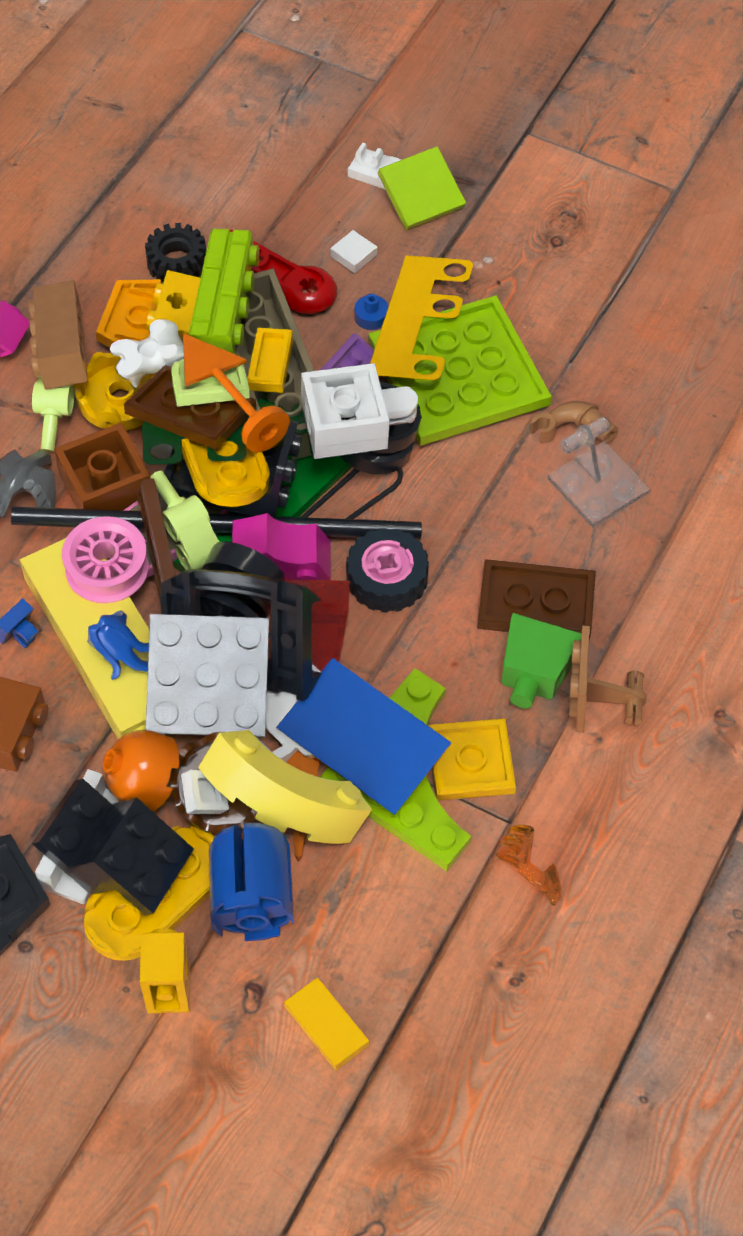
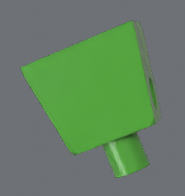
[501,613,582,709]

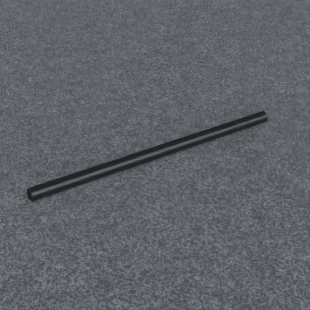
[11,506,422,540]

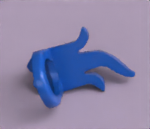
[87,610,149,680]

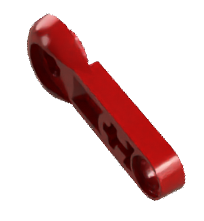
[229,230,337,314]

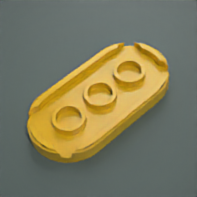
[181,439,269,507]
[84,826,214,961]

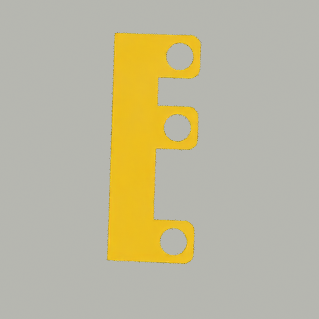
[370,255,473,380]

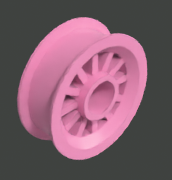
[62,516,149,603]

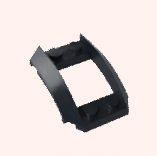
[160,569,322,701]

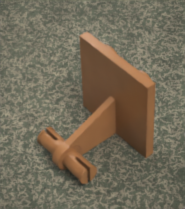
[569,626,646,733]

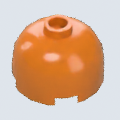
[103,730,179,811]

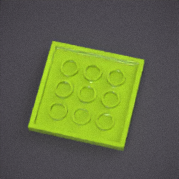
[368,295,552,446]

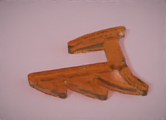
[496,825,561,906]

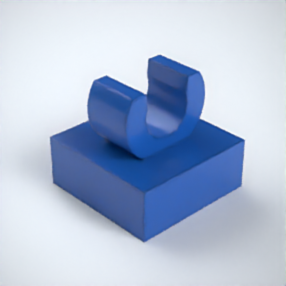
[0,598,39,648]

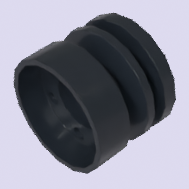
[200,541,285,618]

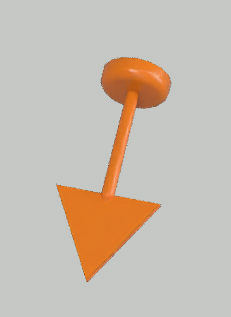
[183,333,290,452]

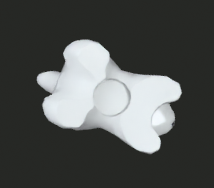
[110,319,184,387]

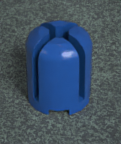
[209,823,294,941]

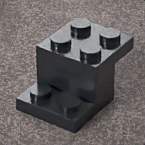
[32,778,194,915]

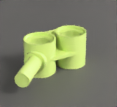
[32,376,76,453]
[150,470,219,570]

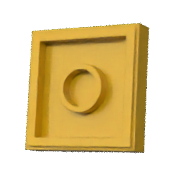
[428,718,516,801]

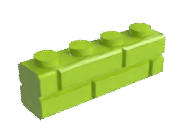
[189,228,259,354]

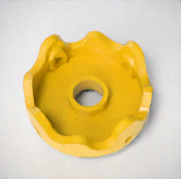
[74,352,156,430]

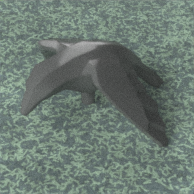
[0,449,56,519]

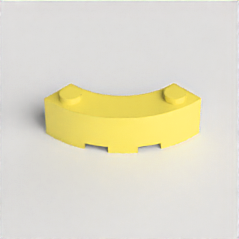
[198,730,372,844]

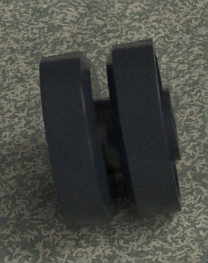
[341,382,422,474]

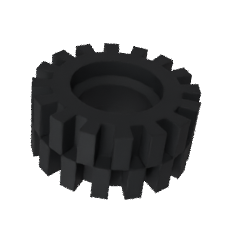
[145,223,207,283]

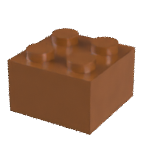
[54,422,151,510]

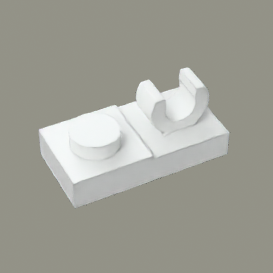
[348,143,402,189]

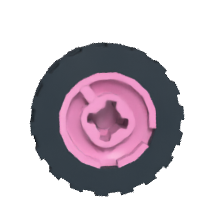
[346,528,429,613]

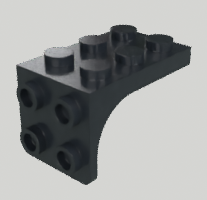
[159,420,303,519]

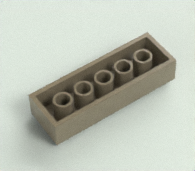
[235,269,314,460]

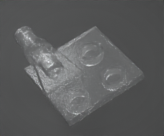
[547,417,650,528]

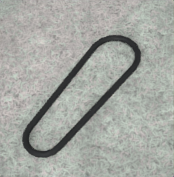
[301,468,403,519]

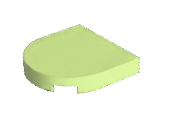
[171,358,250,407]

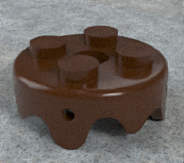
[170,732,257,835]

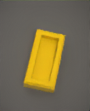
[247,328,294,393]
[284,977,369,1071]

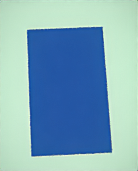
[276,658,451,815]

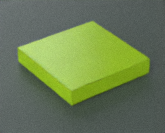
[378,146,466,231]

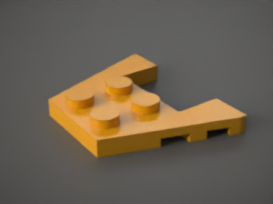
[96,279,161,348]

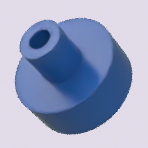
[354,294,389,330]

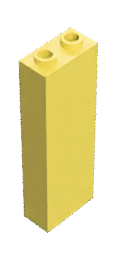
[19,538,149,739]

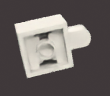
[301,363,418,459]

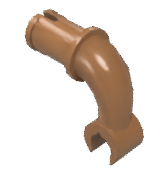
[531,401,618,446]

